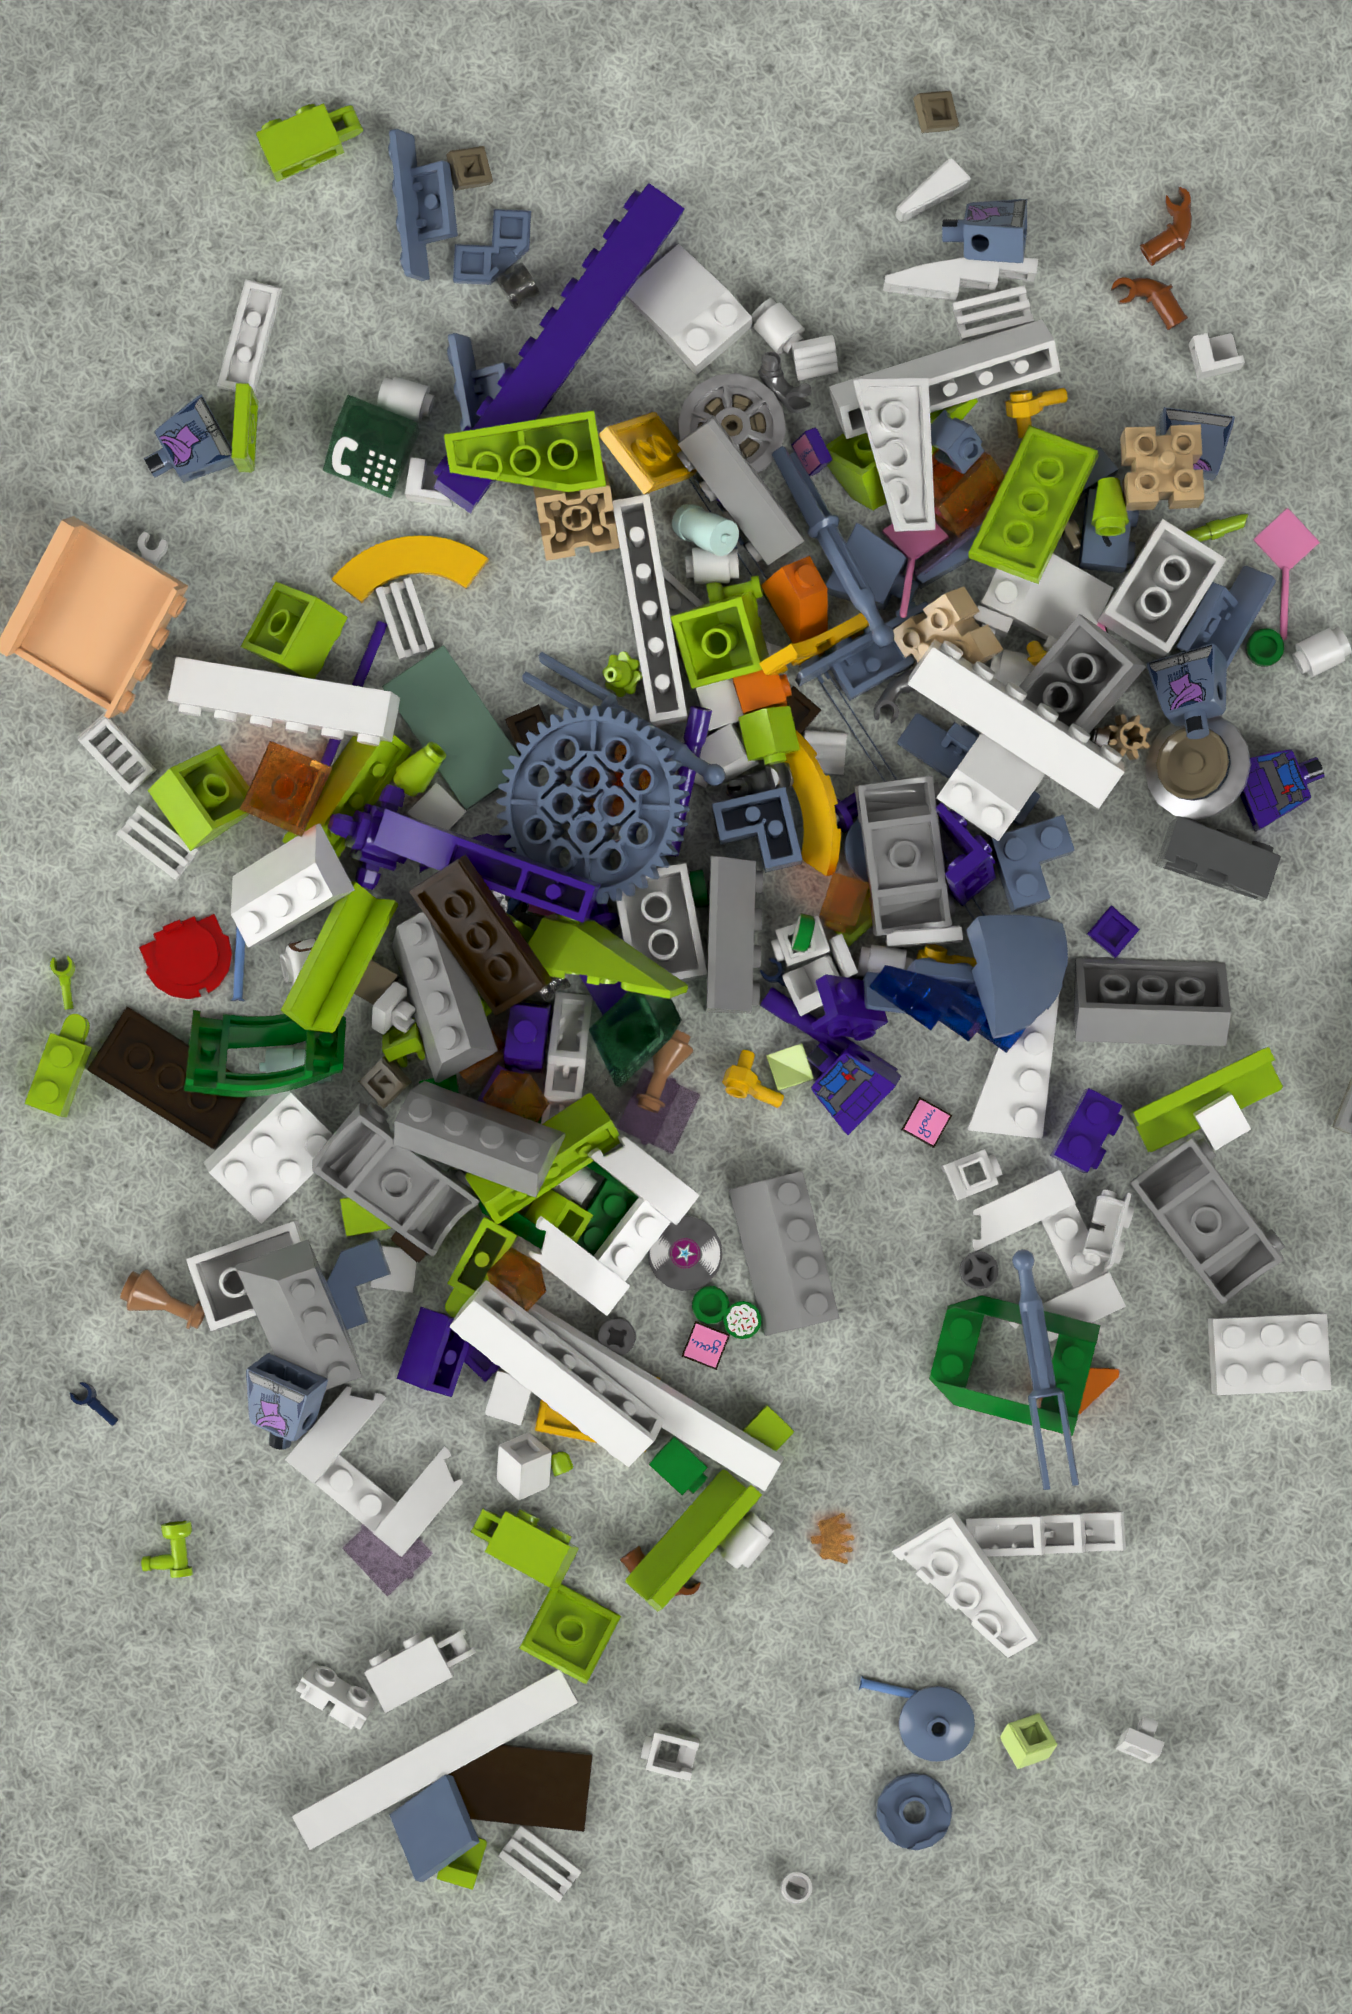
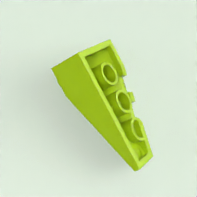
[826,398,978,511]
[444,410,606,492]
[528,913,688,999]

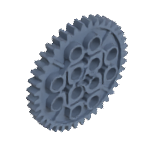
[496,705,690,904]

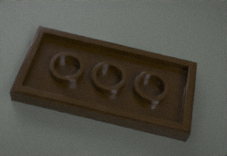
[409,854,553,1016]
[87,1007,248,1150]
[448,1744,593,1832]

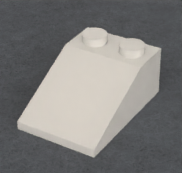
[626,244,752,375]
[981,554,1114,640]

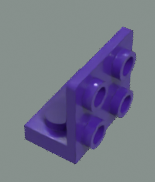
[935,803,996,906]

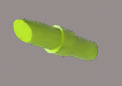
[1185,514,1249,542]

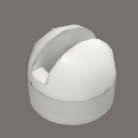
[781,1872,812,1904]

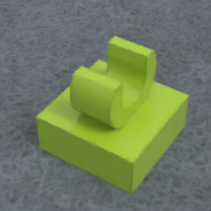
[382,1018,425,1068]

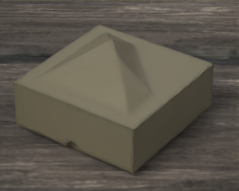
[913,90,959,133]
[446,146,493,191]
[358,1056,412,1109]

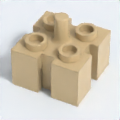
[1120,424,1204,511]
[533,461,620,561]
[893,586,1004,664]

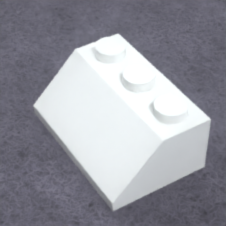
[231,824,355,948]

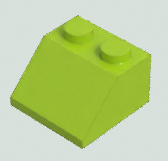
[240,582,348,679]
[671,591,769,689]
[148,744,262,851]

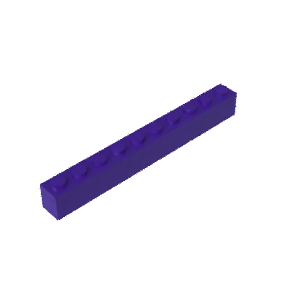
[433,183,685,514]

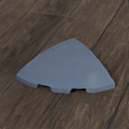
[966,915,1068,1038]

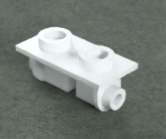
[1082,1190,1134,1273]
[296,1662,377,1730]

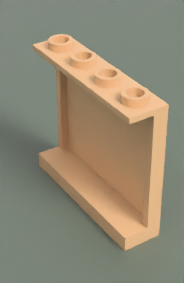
[0,516,188,719]

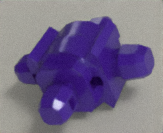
[328,784,407,890]

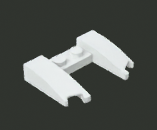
[529,1135,700,1316]
[972,1170,1126,1342]
[285,1386,463,1557]

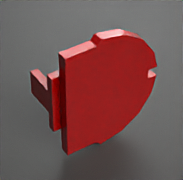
[139,914,232,999]

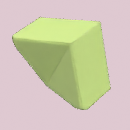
[766,1043,814,1091]
[1000,1713,1058,1769]

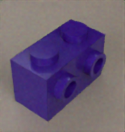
[1050,1088,1124,1173]
[396,1307,470,1397]

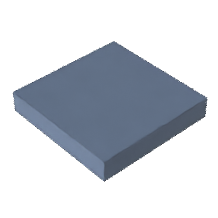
[389,1774,480,1882]

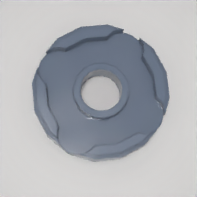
[876,1772,953,1850]

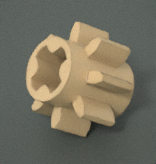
[1104,714,1151,760]

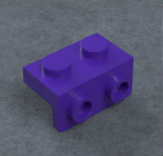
[811,974,888,1041]

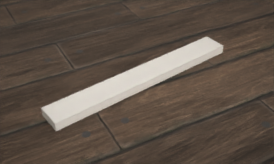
[520,1298,785,1491]
[292,1669,578,1850]

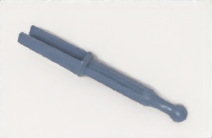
[772,446,894,647]
[522,652,725,786]
[1012,1249,1079,1490]

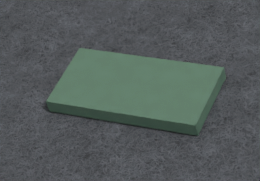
[382,645,520,811]

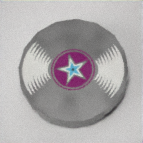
[648,1216,723,1291]

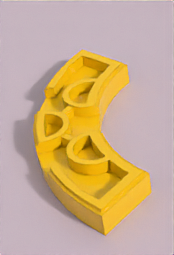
[331,535,489,603]
[759,613,869,675]
[781,730,841,876]

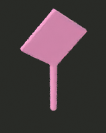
[1253,508,1320,641]
[882,522,949,618]

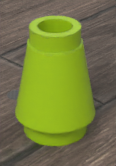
[1091,477,1129,536]
[393,742,446,797]

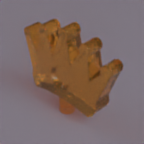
[811,1513,855,1564]

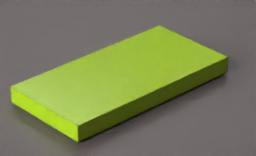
[968,425,1099,584]

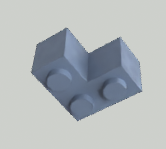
[711,787,802,873]
[988,815,1075,913]

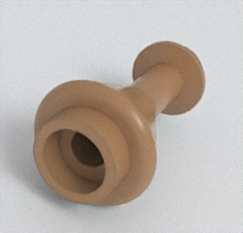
[636,1027,693,1113]
[120,1269,205,1329]

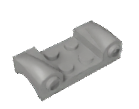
[854,776,955,936]
[312,1103,480,1257]
[1131,1136,1285,1305]

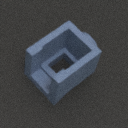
[931,410,985,474]

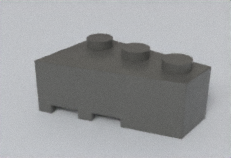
[1156,816,1281,901]

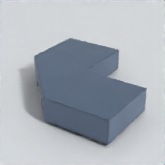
[453,209,531,285]
[327,1238,391,1330]

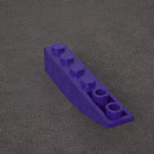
[374,808,601,922]

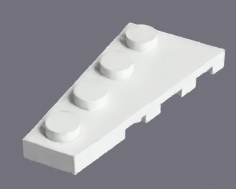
[853,378,936,532]
[967,995,1059,1139]
[892,1511,1041,1658]

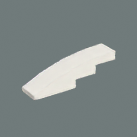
[883,258,1038,301]
[541,992,593,1124]
[966,1511,1126,1556]

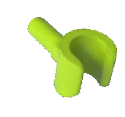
[50,955,75,1010]
[551,1451,573,1477]

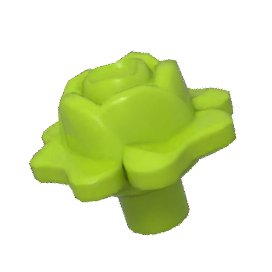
[602,651,642,697]

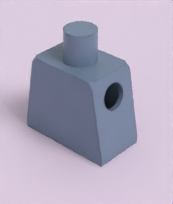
[826,523,920,610]

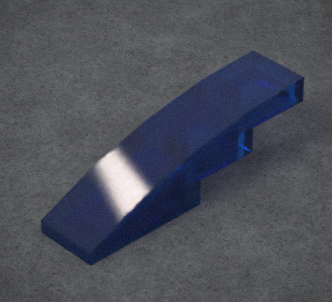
[869,965,1026,1053]

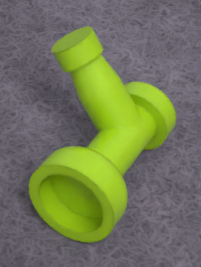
[706,575,763,625]
[141,1520,193,1578]

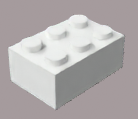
[1097,519,1226,659]
[616,863,707,982]
[203,1090,334,1224]
[186,1221,305,1331]
[1207,1313,1331,1395]

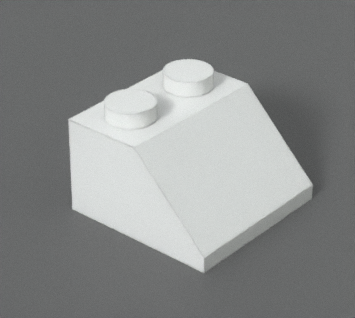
[936,733,1045,841]

